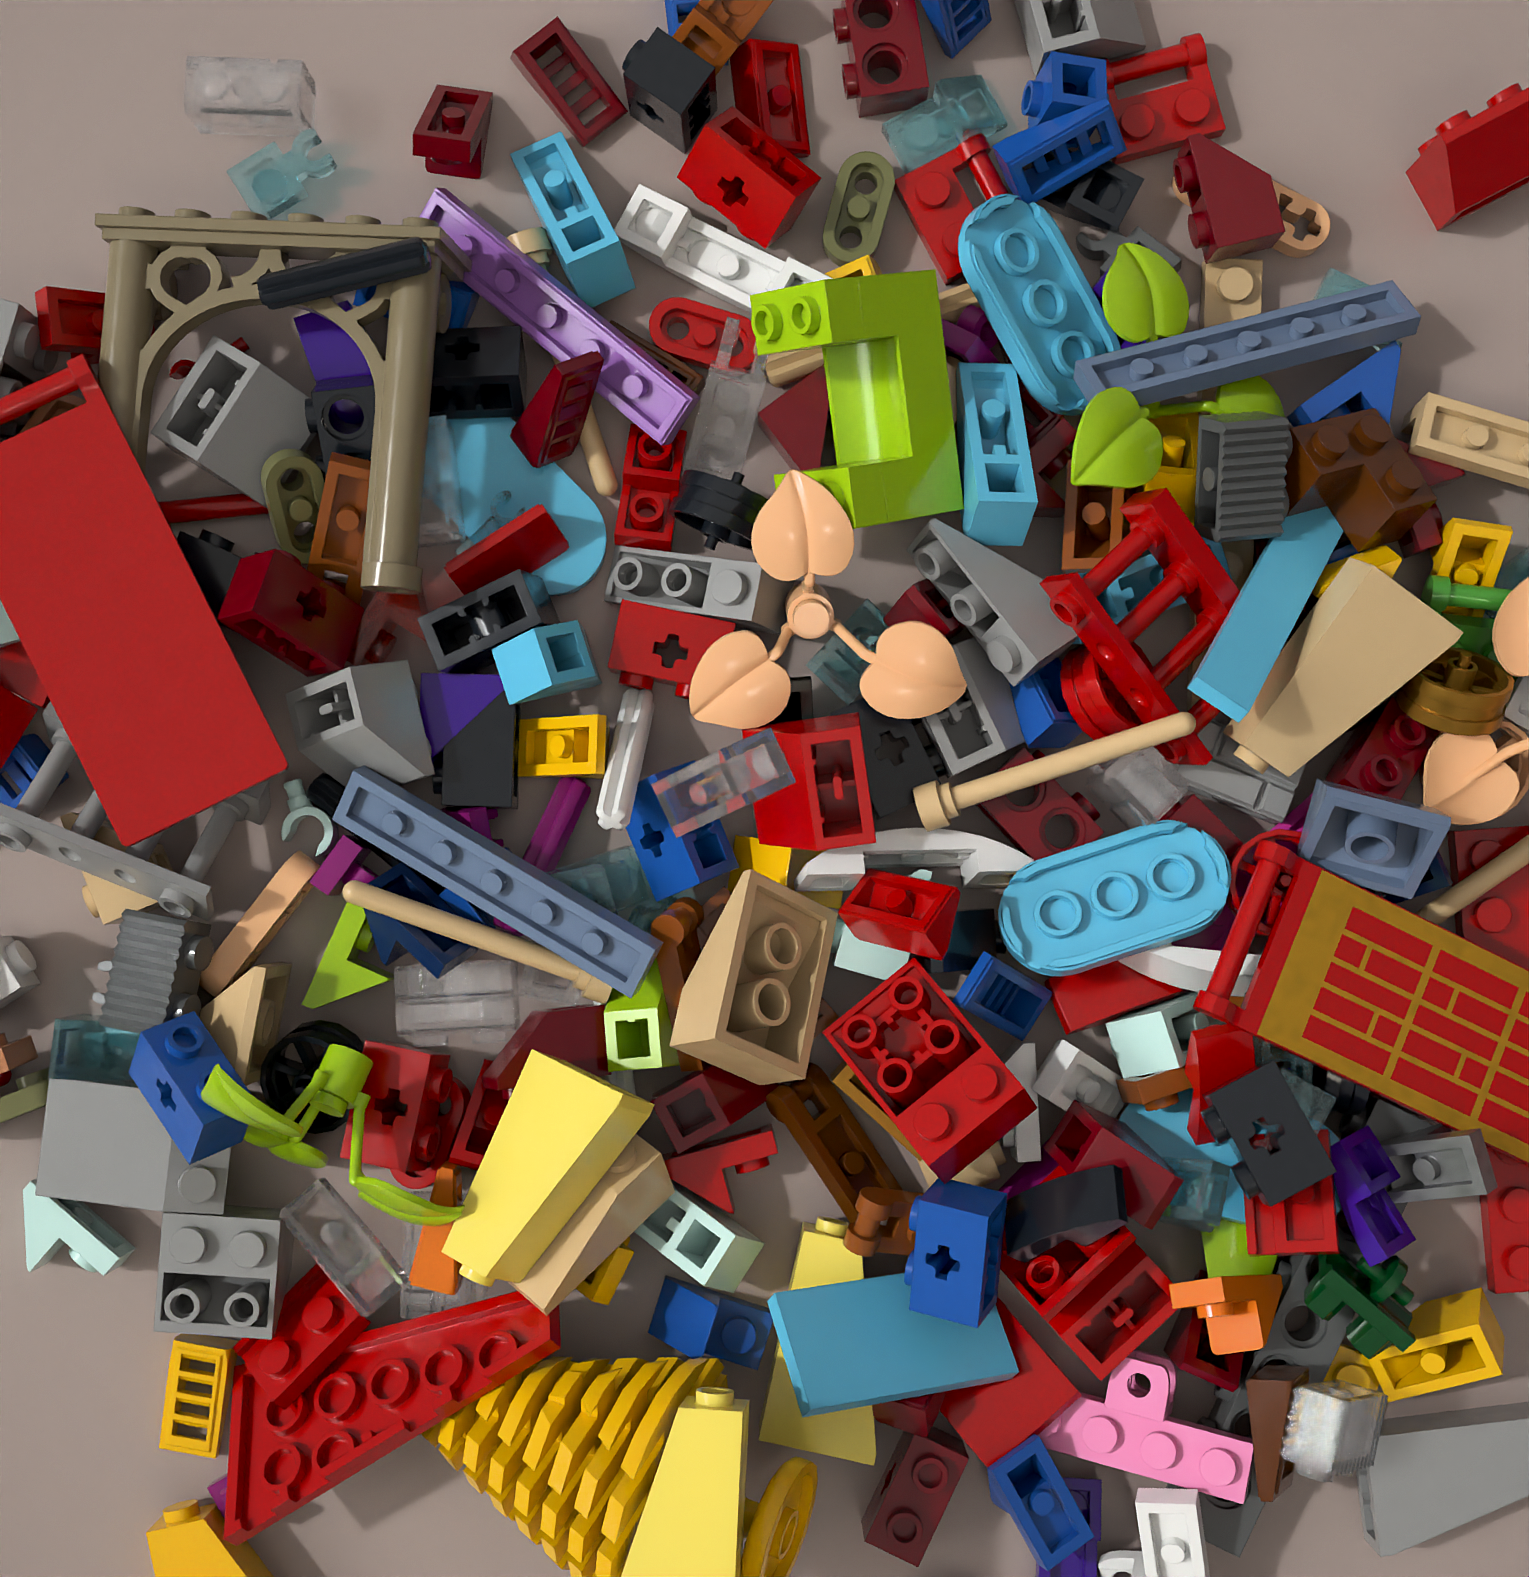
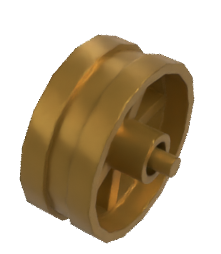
[1396,647,1515,736]

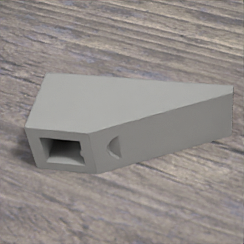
[906,518,1079,687]
[604,545,794,634]

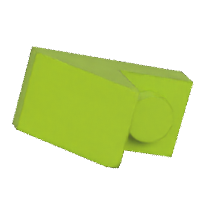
[301,902,398,1009]

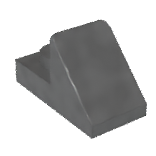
[1379,1124,1498,1204]

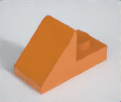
[1169,1274,1283,1355]

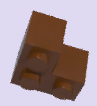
[1284,408,1438,552]

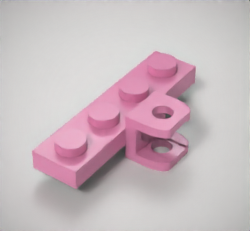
[1038,1349,1254,1504]

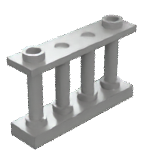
[0,701,271,921]

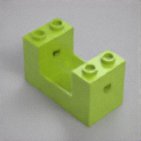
[750,269,964,529]

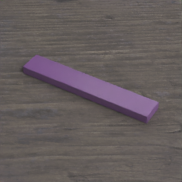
[419,188,701,446]

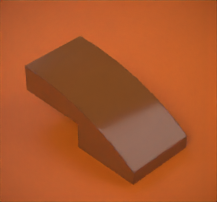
[672,0,774,75]

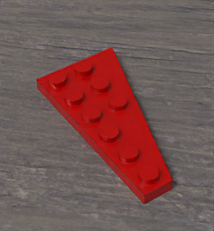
[224,1291,561,1546]

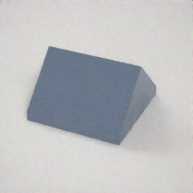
[1296,778,1451,899]

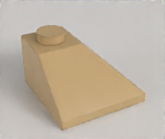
[199,961,292,1086]

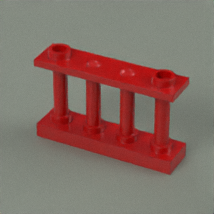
[1039,488,1282,765]

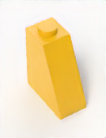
[146,1499,274,1577]

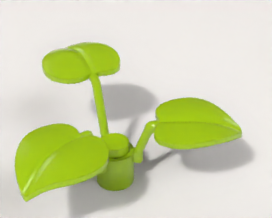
[1071,242,1285,489]
[201,1044,465,1226]

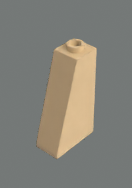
[1223,557,1464,777]

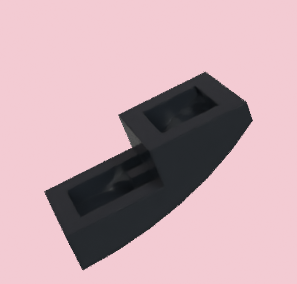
[1011,150,1144,232]
[1005,1165,1128,1263]

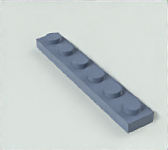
[1073,280,1421,406]
[332,765,664,998]

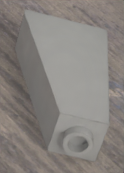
[1350,1402,1529,1557]

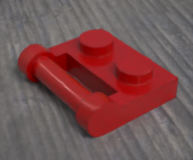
[1103,33,1226,165]
[894,133,1009,285]

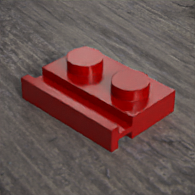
[1244,1129,1340,1257]
[232,1262,371,1410]

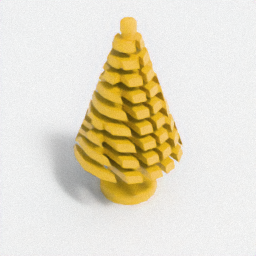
[420,1357,818,1577]

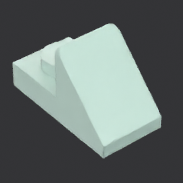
[23,1179,136,1276]

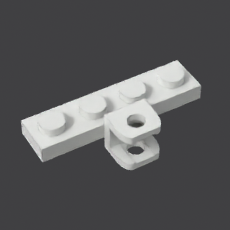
[1098,1488,1210,1577]

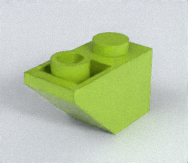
[604,958,680,1072]

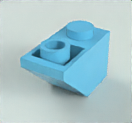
[491,620,602,705]

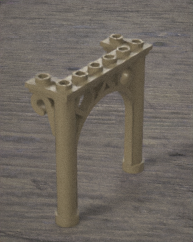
[95,206,472,594]

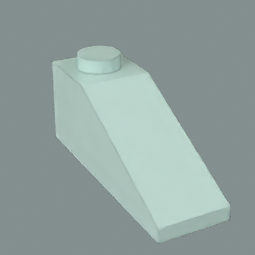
[634,1179,765,1293]

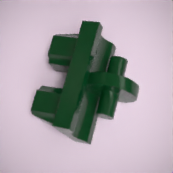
[1304,1252,1416,1359]

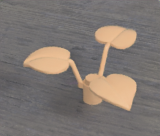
[689,469,967,729]
[1423,576,1529,825]

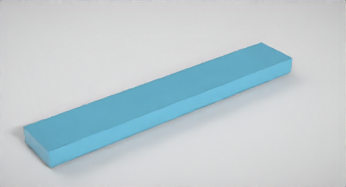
[1187,506,1343,723]

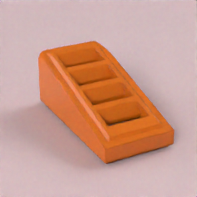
[408,1160,463,1295]

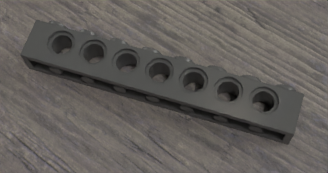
[1166,1095,1434,1558]

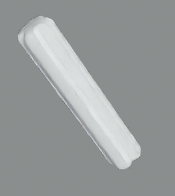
[596,688,655,830]

